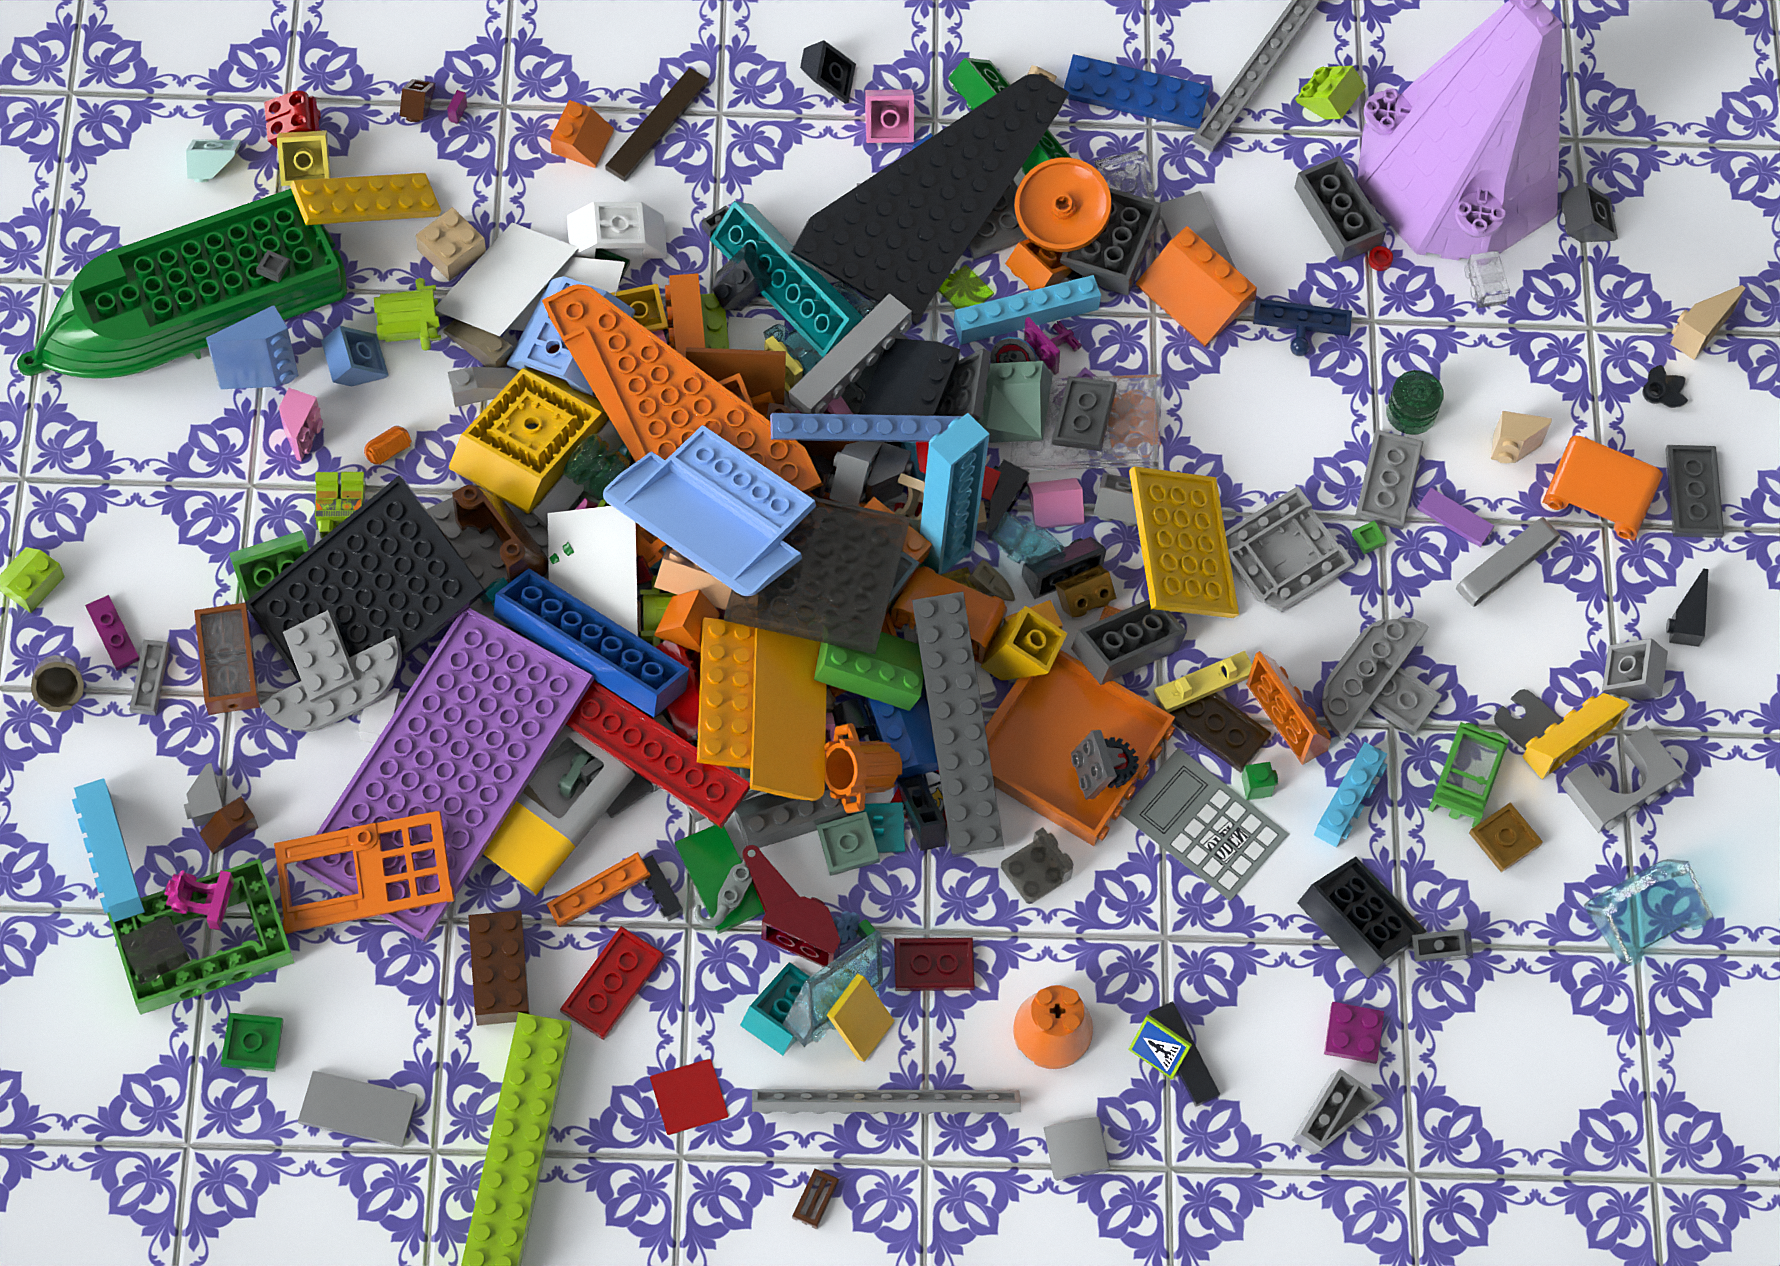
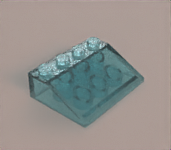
[782,930,883,1047]

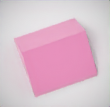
[1027,478,1084,530]

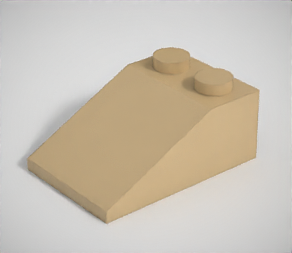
[1670,285,1745,360]

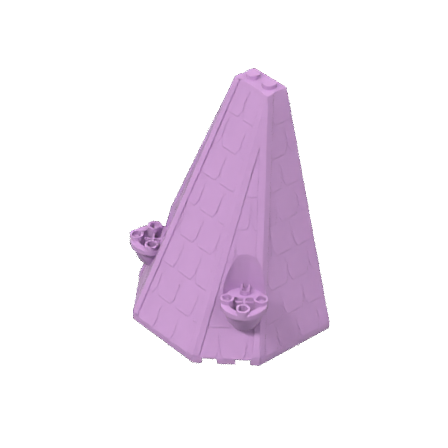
[1357,0,1562,264]

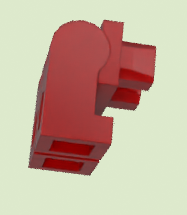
[264,91,322,149]

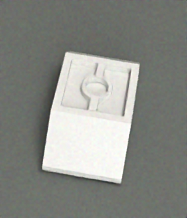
[567,202,667,259]

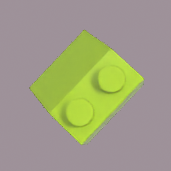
[0,547,65,613]

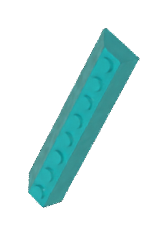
[709,201,864,358]

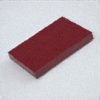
[894,937,975,991]

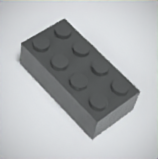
[1294,156,1387,263]
[1071,599,1187,685]

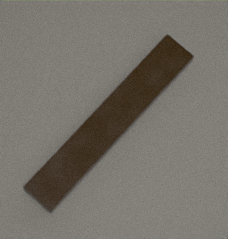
[605,67,709,182]

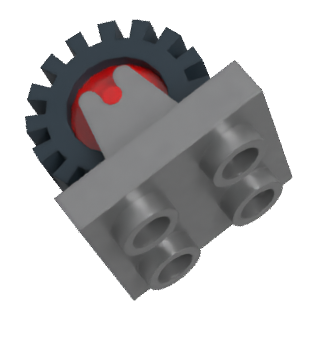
[1070,730,1139,800]

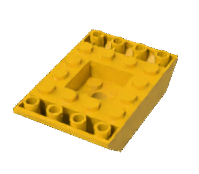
[449,368,609,514]

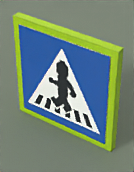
[1128,1014,1192,1079]

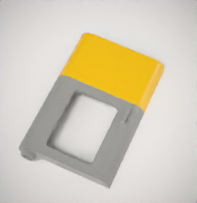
[482,725,635,896]

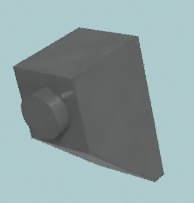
[1412,929,1473,962]

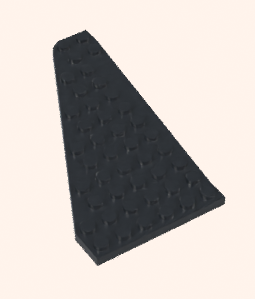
[791,74,1069,326]

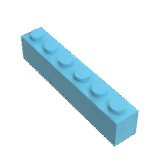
[953,275,1101,345]
[72,778,145,922]

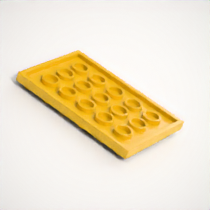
[1129,466,1239,618]

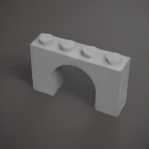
[1561,725,1684,833]

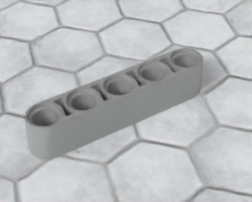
[1456,517,1561,607]

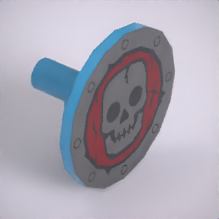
[990,337,1037,364]

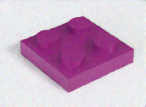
[1324,1002,1384,1064]

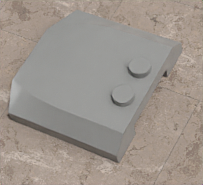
[1225,486,1355,612]

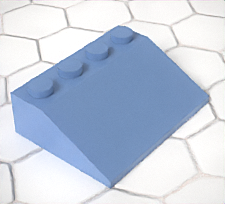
[206,305,299,389]

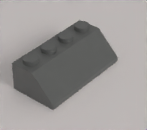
[734,782,847,848]

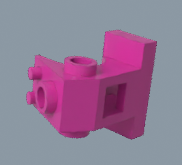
[164,870,234,931]

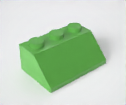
[229,530,309,602]

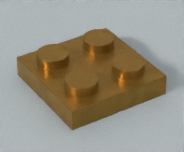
[1469,802,1543,873]

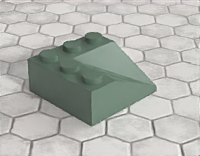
[976,361,1053,443]

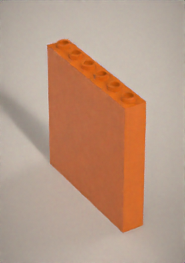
[985,649,1176,846]

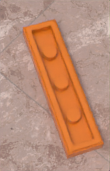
[546,852,651,927]

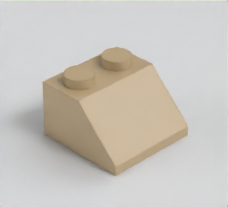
[1491,411,1552,464]

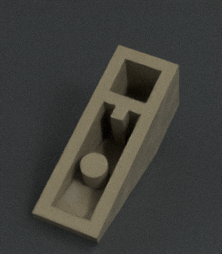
[443,319,513,368]

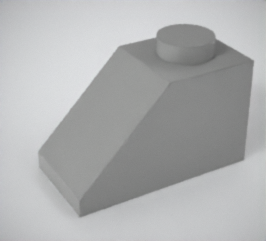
[184,763,223,827]

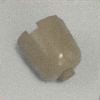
[31,655,84,712]

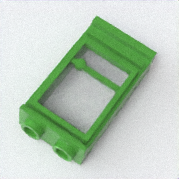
[1428,722,1509,827]

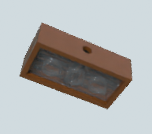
[194,603,260,715]

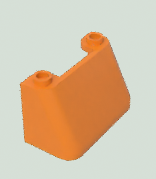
[1542,435,1663,541]
[891,566,1007,664]

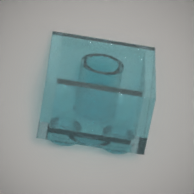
[992,512,1065,564]

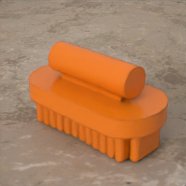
[364,426,412,465]

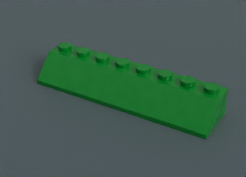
[948,58,1072,176]

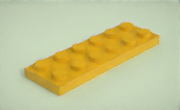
[290,173,441,225]

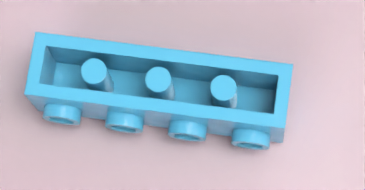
[1314,742,1388,847]

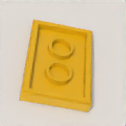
[827,973,894,1062]

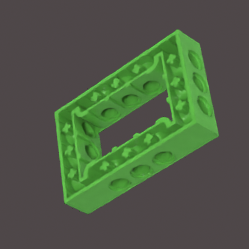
[107,859,294,1015]

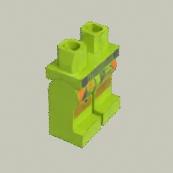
[315,472,366,538]

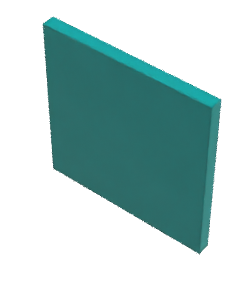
[852,803,905,853]

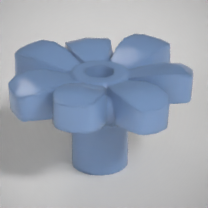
[833,911,860,943]

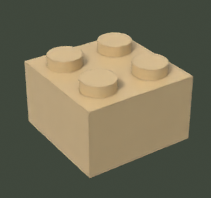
[415,207,486,281]

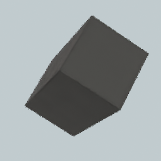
[702,206,729,238]

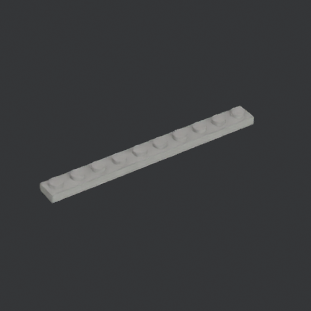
[1192,0,1322,152]
[752,1089,1021,1114]

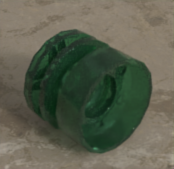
[1386,370,1444,435]
[563,433,630,501]

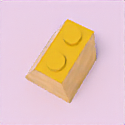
[980,606,1068,681]

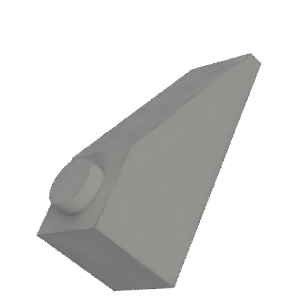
[448,367,520,407]

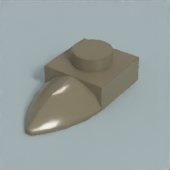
[967,559,1015,601]

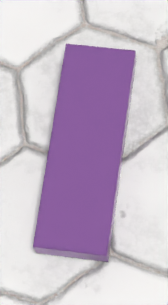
[1417,488,1494,548]

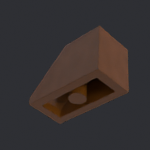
[399,79,436,122]
[199,796,258,855]

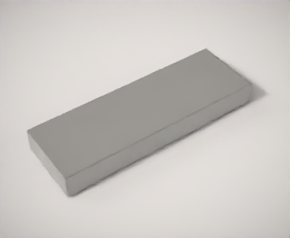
[129,639,170,716]

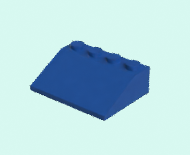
[863,679,939,782]

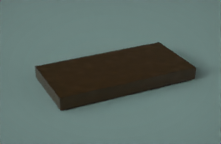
[1161,693,1272,773]

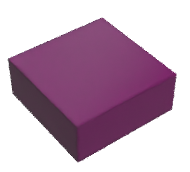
[447,90,467,124]

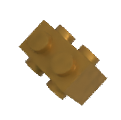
[1055,565,1117,618]

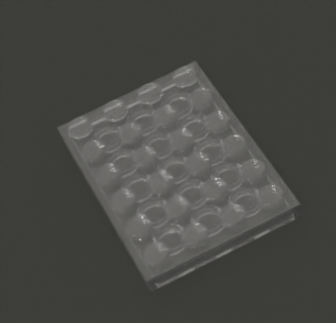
[1010,374,1162,471]

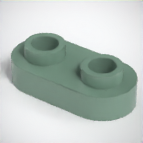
[558,750,594,799]

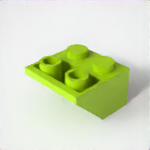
[1295,66,1366,120]

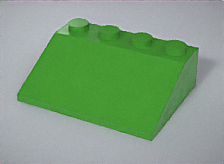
[814,614,924,711]

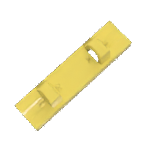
[1154,651,1252,713]

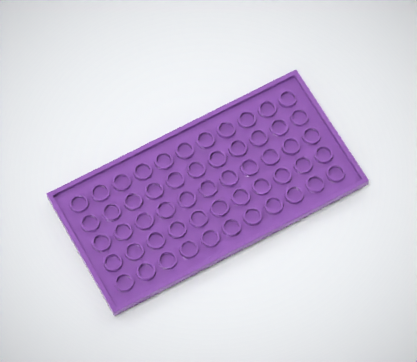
[295,607,594,942]

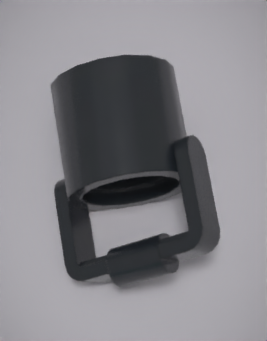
[832,699,880,742]

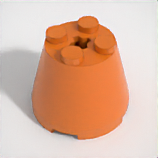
[1013,985,1093,1069]

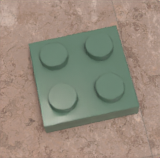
[816,812,880,876]

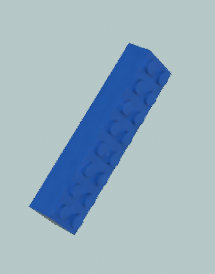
[494,569,689,717]

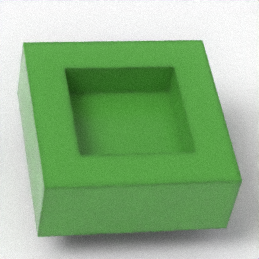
[1351,521,1387,554]

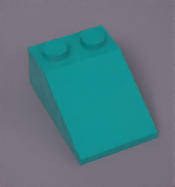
[740,962,832,1056]

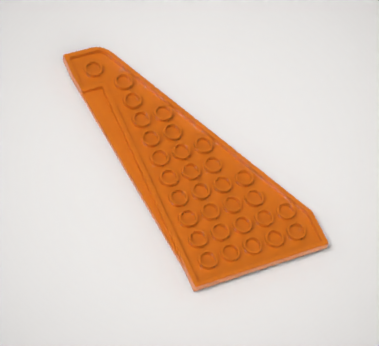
[542,284,823,493]

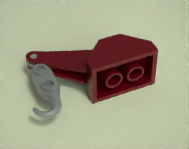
[695,845,841,971]

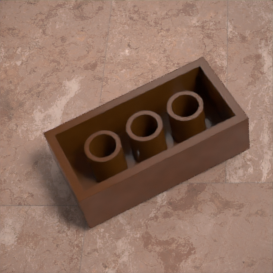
[468,910,530,1026]

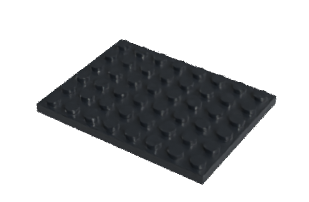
[245,475,487,682]

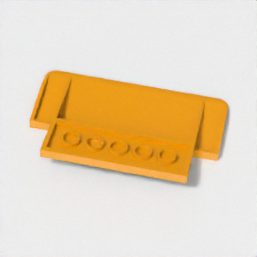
[697,597,827,801]

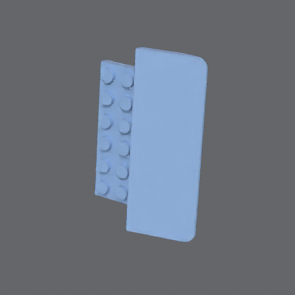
[603,425,816,596]

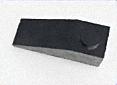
[988,459,1030,541]
[1666,568,1709,647]
[897,774,946,851]

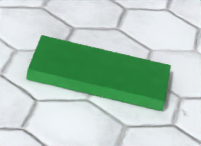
[675,825,765,934]

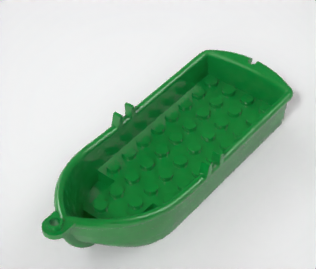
[17,189,348,379]

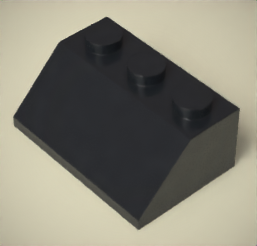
[1021,537,1106,600]

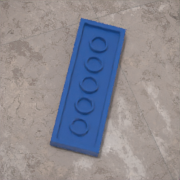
[1064,54,1210,129]

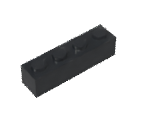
[643,855,683,922]

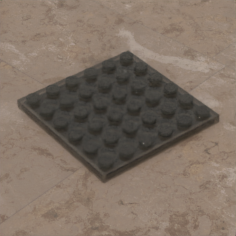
[724,495,910,654]

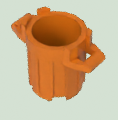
[824,723,902,814]

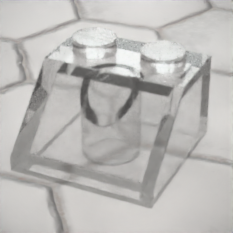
[1095,150,1155,201]

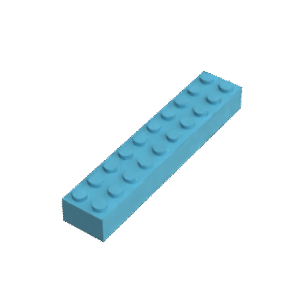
[920,413,990,576]

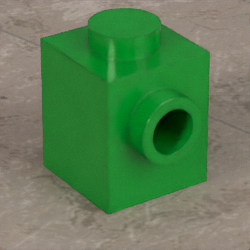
[1241,762,1278,800]

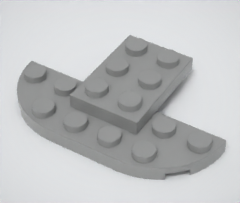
[259,610,402,732]
[1322,617,1442,741]

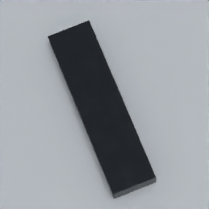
[1148,1001,1220,1107]

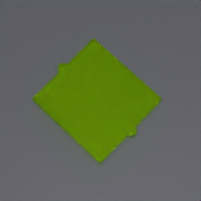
[938,265,994,310]

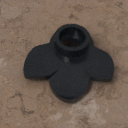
[1642,365,1688,408]

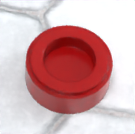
[1368,246,1393,271]

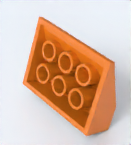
[1135,226,1257,347]
[1246,651,1331,765]

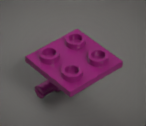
[1024,317,1082,375]

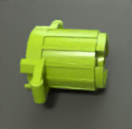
[374,278,441,351]
[640,576,677,647]

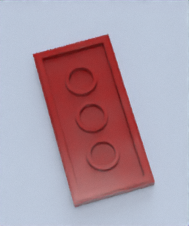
[560,926,664,1040]

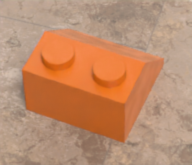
[550,100,614,168]
[1005,239,1073,291]

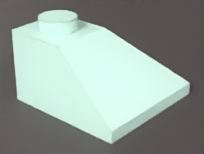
[186,139,241,182]

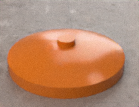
[1014,157,1112,252]

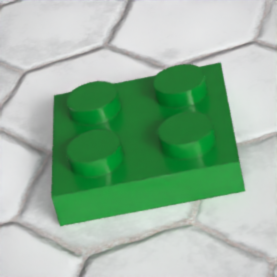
[221,1013,284,1072]

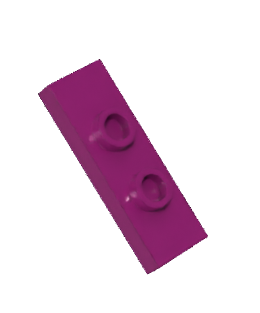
[85,595,140,671]

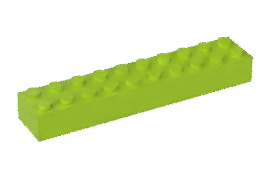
[461,1012,572,1266]

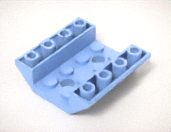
[507,276,636,396]

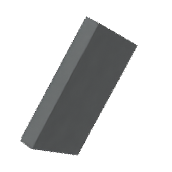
[1052,376,1117,451]

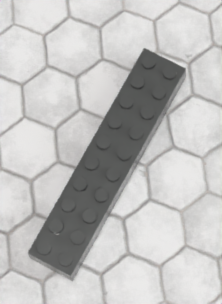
[912,592,1005,857]

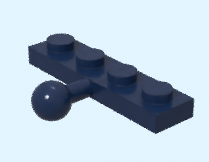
[1253,298,1352,356]

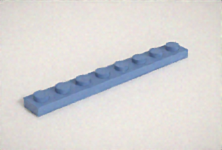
[770,413,963,442]

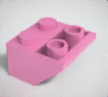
[279,388,323,461]

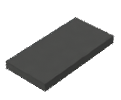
[1665,445,1724,538]

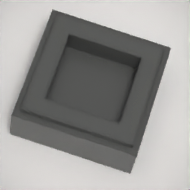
[256,250,290,283]

